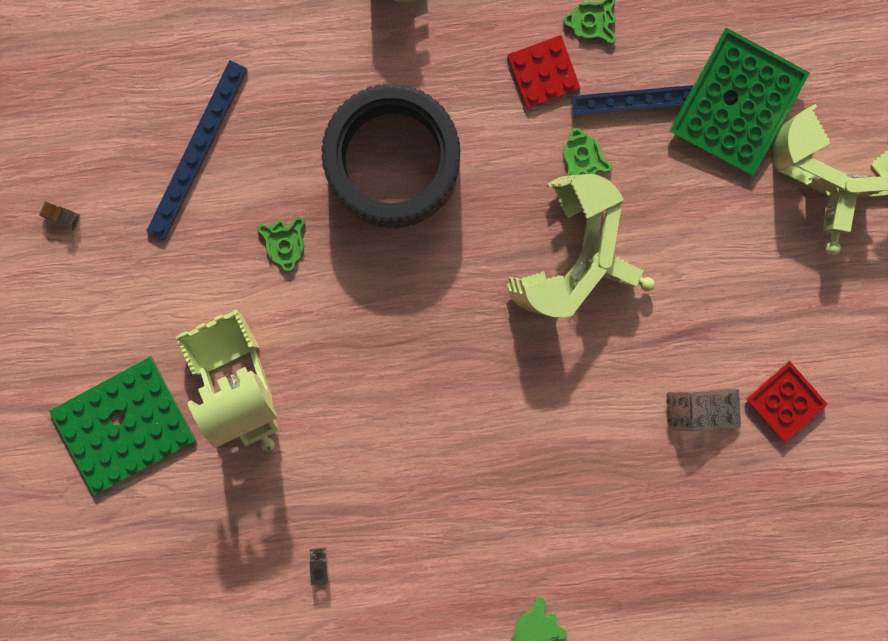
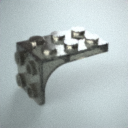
[666,389,741,432]

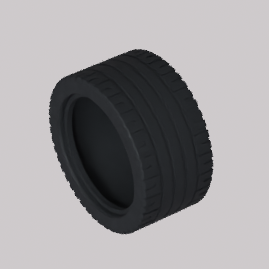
[321,83,461,228]

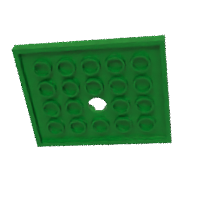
[669,27,810,176]
[49,356,196,495]

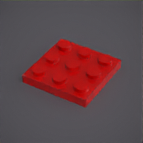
[507,35,581,109]
[745,361,828,442]

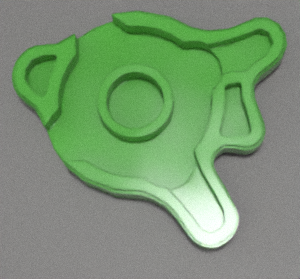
[563,0,616,45]
[563,128,612,176]
[257,217,305,272]
[511,597,567,641]

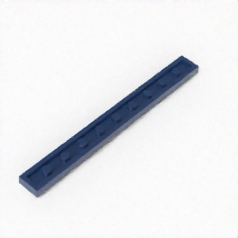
[146,60,248,240]
[571,85,738,115]

